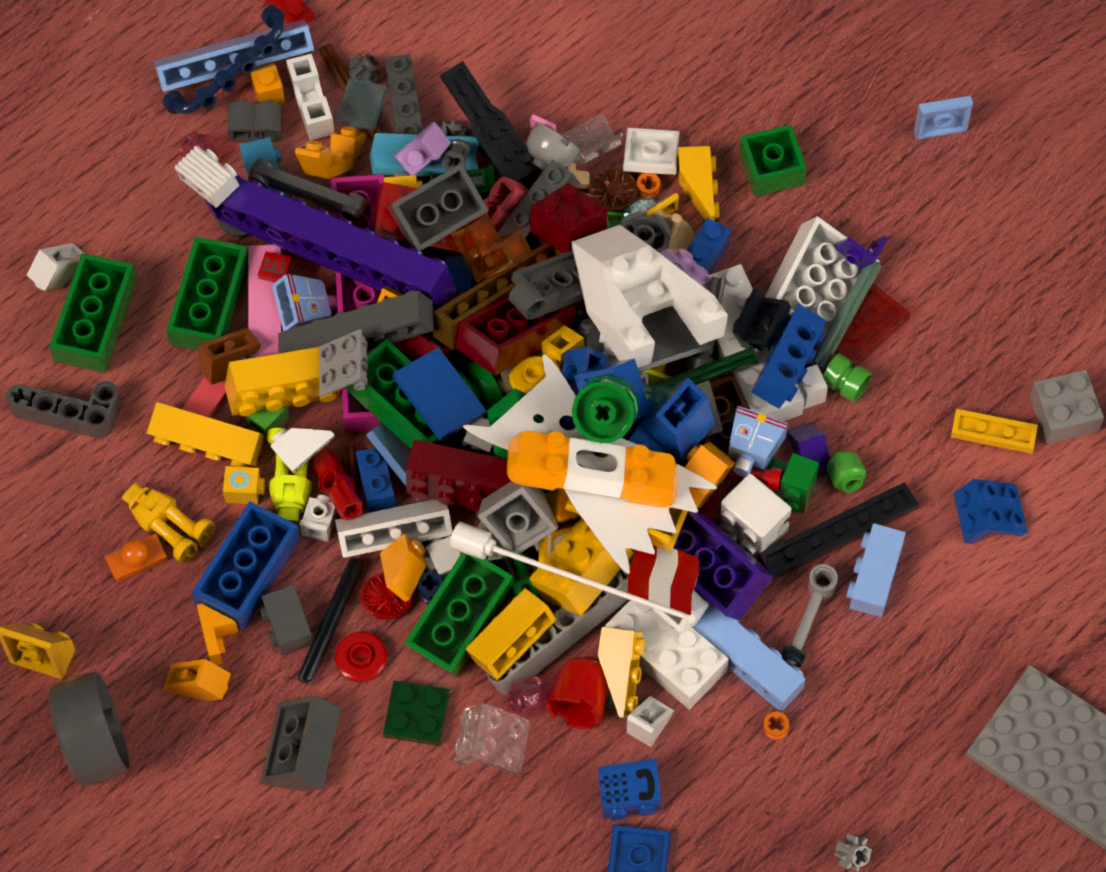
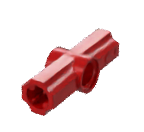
[312,448,363,521]

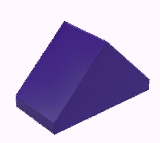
[787,423,830,476]

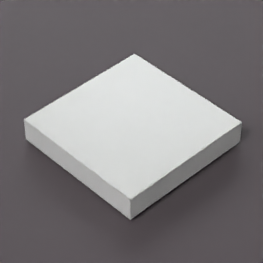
[623,128,680,175]

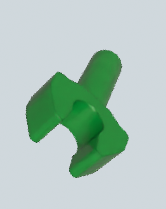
[512,552,539,598]

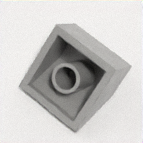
[478,481,558,554]

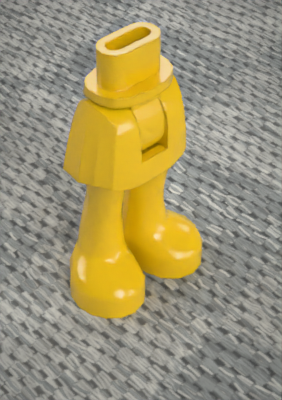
[122,483,216,564]

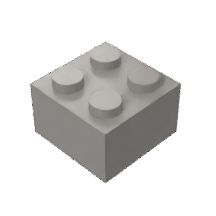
[1030,370,1104,445]

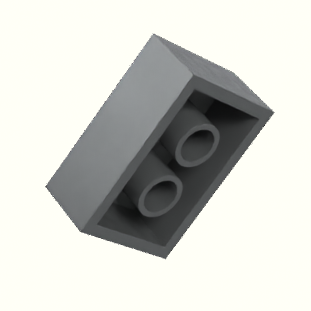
[387,163,489,251]

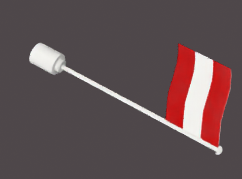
[450,522,699,624]

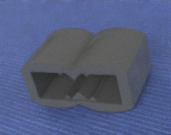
[227,100,282,142]

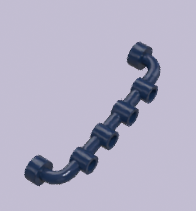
[162,5,285,114]

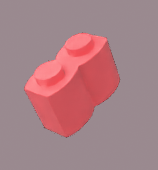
[483,177,529,234]

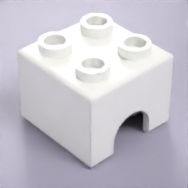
[719,474,792,557]

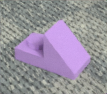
[393,122,451,176]

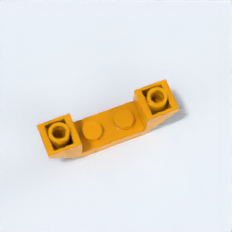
[295,126,366,179]

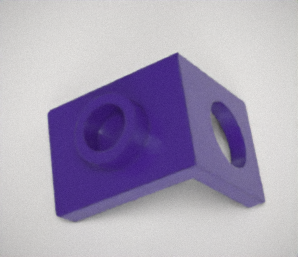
[834,236,888,269]

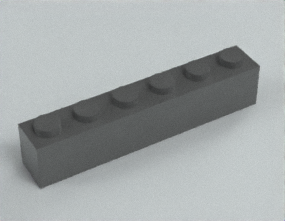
[278,291,434,354]

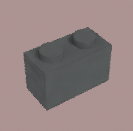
[259,585,313,656]

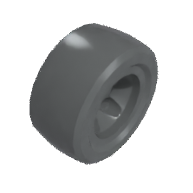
[48,672,130,787]

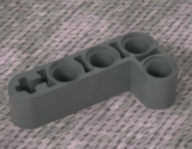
[6,381,121,439]

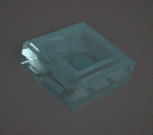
[622,196,656,217]

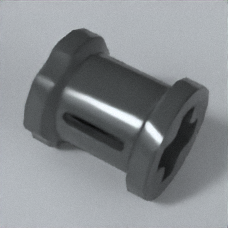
[442,139,470,171]

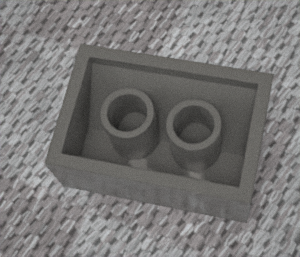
[260,695,341,792]

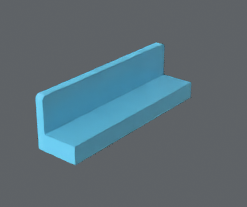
[370,133,479,176]

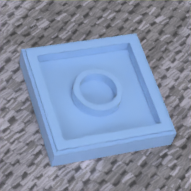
[914,96,973,139]

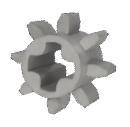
[834,833,872,871]

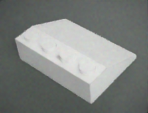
[765,216,880,343]

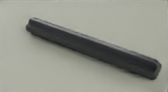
[298,557,364,685]

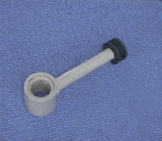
[782,564,838,667]

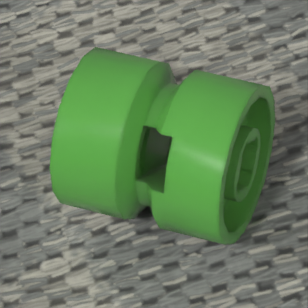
[823,353,873,403]

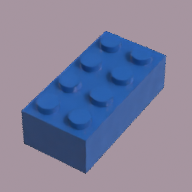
[191,501,301,630]

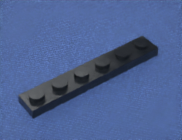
[758,482,919,581]

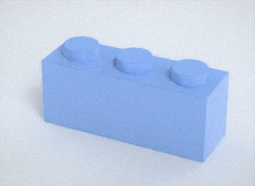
[846,523,906,618]

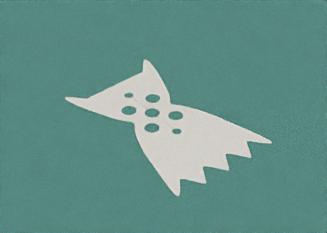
[463,354,717,574]

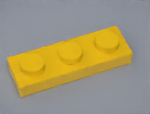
[950,409,1038,454]

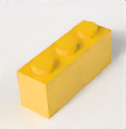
[466,589,557,680]

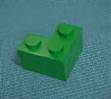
[759,453,819,514]

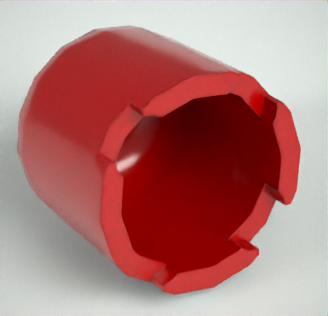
[546,656,610,729]

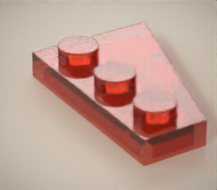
[835,283,910,367]

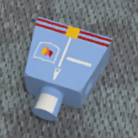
[272,274,338,331]
[728,406,788,477]

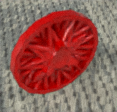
[360,573,413,620]
[335,631,388,682]

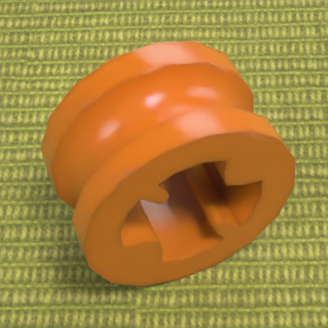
[637,173,661,199]
[763,711,789,740]

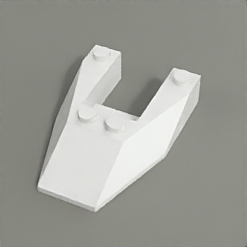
[572,225,728,368]

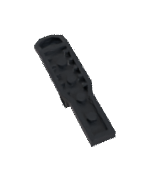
[440,61,543,190]

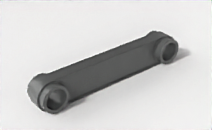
[247,159,368,223]

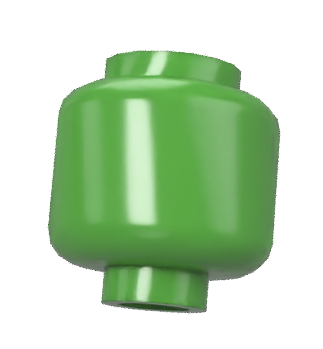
[826,451,867,493]

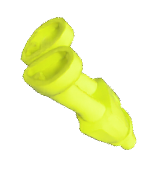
[267,428,312,524]

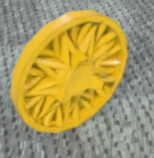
[509,356,560,393]

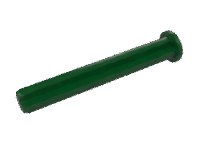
[651,344,759,400]

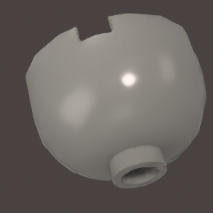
[527,121,581,171]

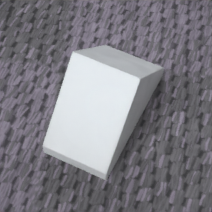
[627,696,674,747]

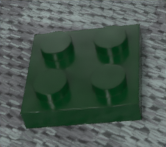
[383,680,450,746]

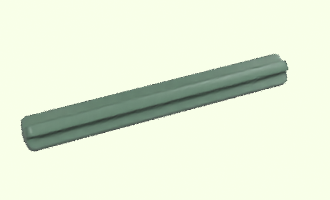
[811,261,881,371]

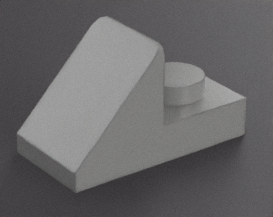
[459,418,494,454]

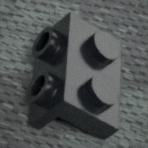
[732,288,791,351]

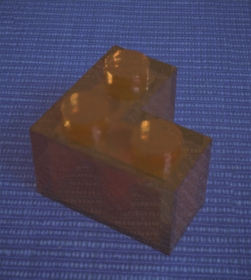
[451,214,533,282]

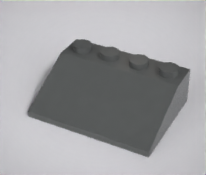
[573,307,710,372]

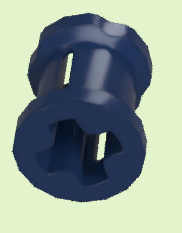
[418,571,443,605]

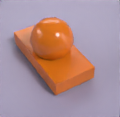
[104,534,168,583]

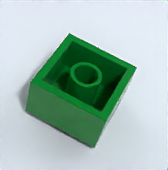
[739,124,807,197]

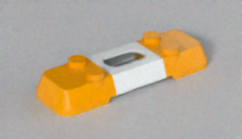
[507,431,678,508]

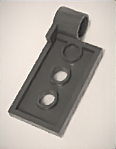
[509,250,584,320]

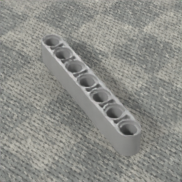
[487,552,635,695]

